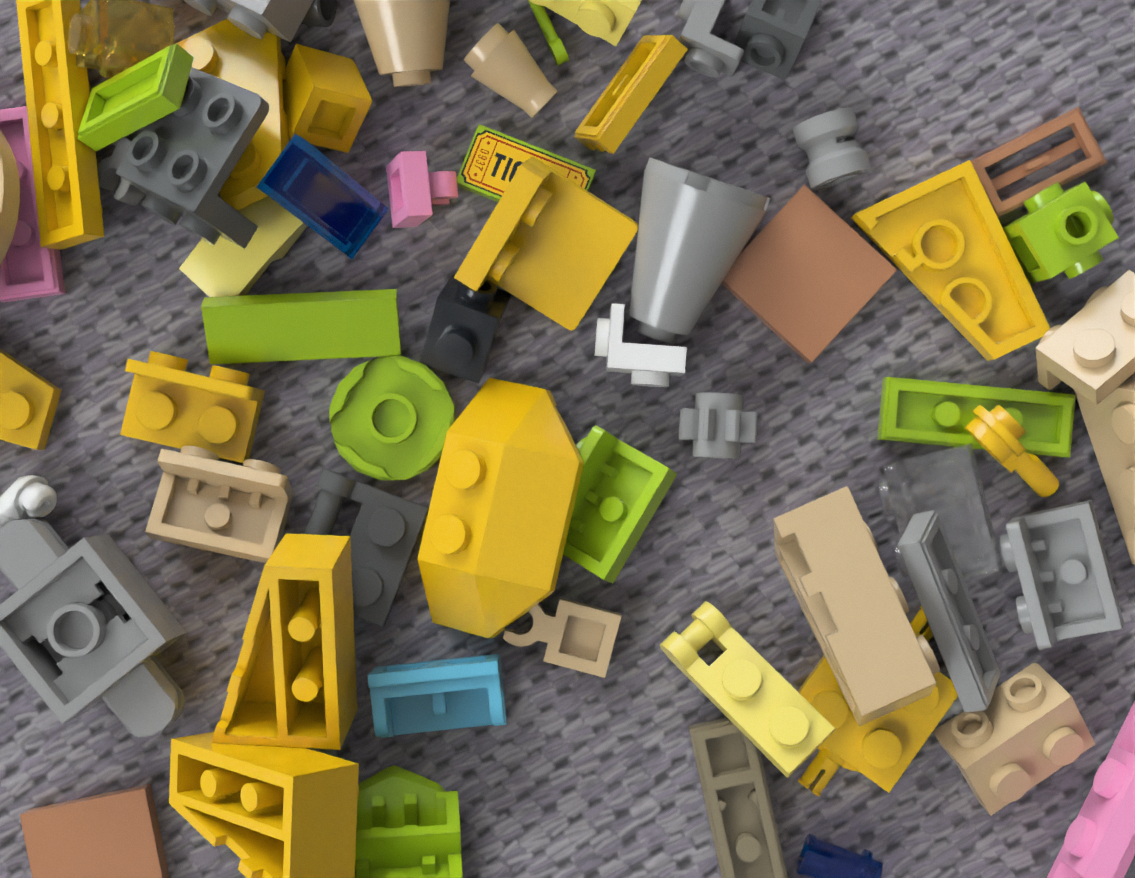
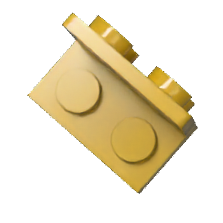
[454,156,638,331]

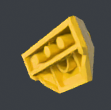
[417,377,584,638]

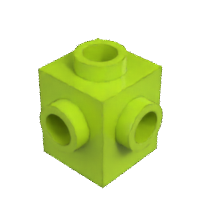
[1003,181,1119,284]

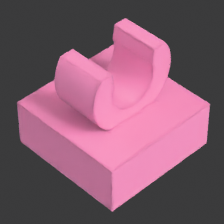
[386,151,458,228]

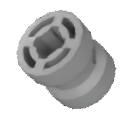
[793,107,872,191]

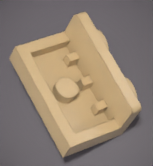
[1035,270,1135,405]
[145,446,294,563]
[934,663,1095,816]

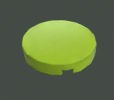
[329,356,455,481]

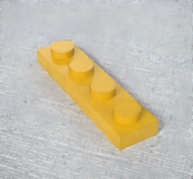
[16,0,104,250]

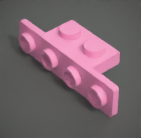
[1047,701,1135,878]

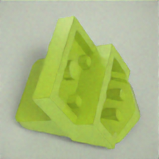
[355,765,463,878]

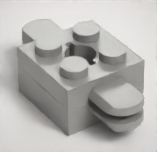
[0,518,187,737]

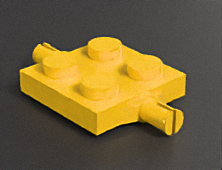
[797,606,958,797]

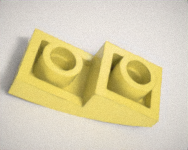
[179,196,307,297]

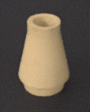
[464,23,558,118]

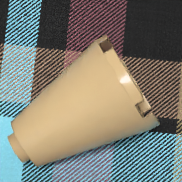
[354,0,450,87]

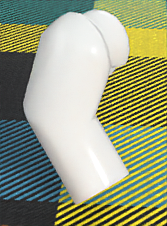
[0,475,57,527]

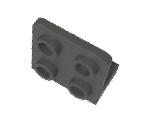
[116,67,269,249]

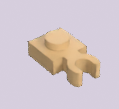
[503,597,622,678]

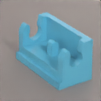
[367,653,507,738]

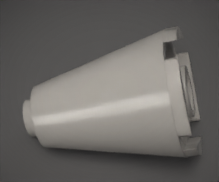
[629,157,770,343]

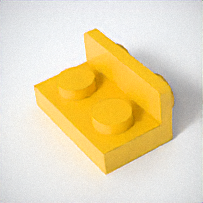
[120,351,265,463]

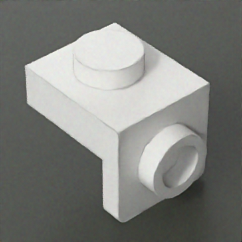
[595,303,687,387]

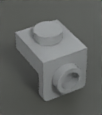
[677,0,744,77]

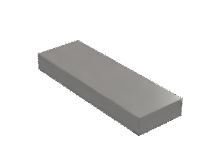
[897,510,1001,713]

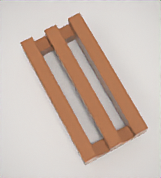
[971,107,1107,218]

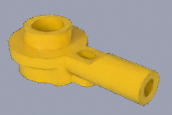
[964,405,1059,497]

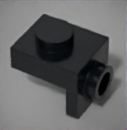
[420,274,511,384]

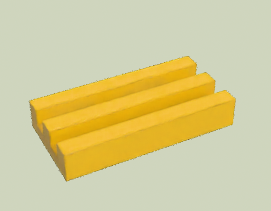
[574,35,688,154]

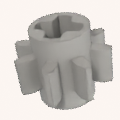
[679,392,758,459]

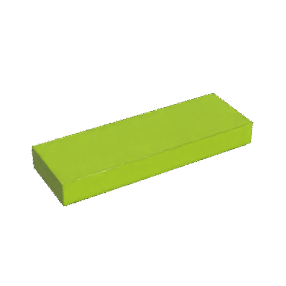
[201,289,402,364]
[877,377,1076,458]

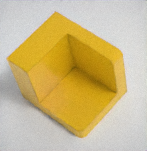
[282,44,373,153]

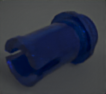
[796,833,883,878]

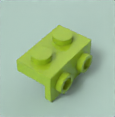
[563,425,677,584]

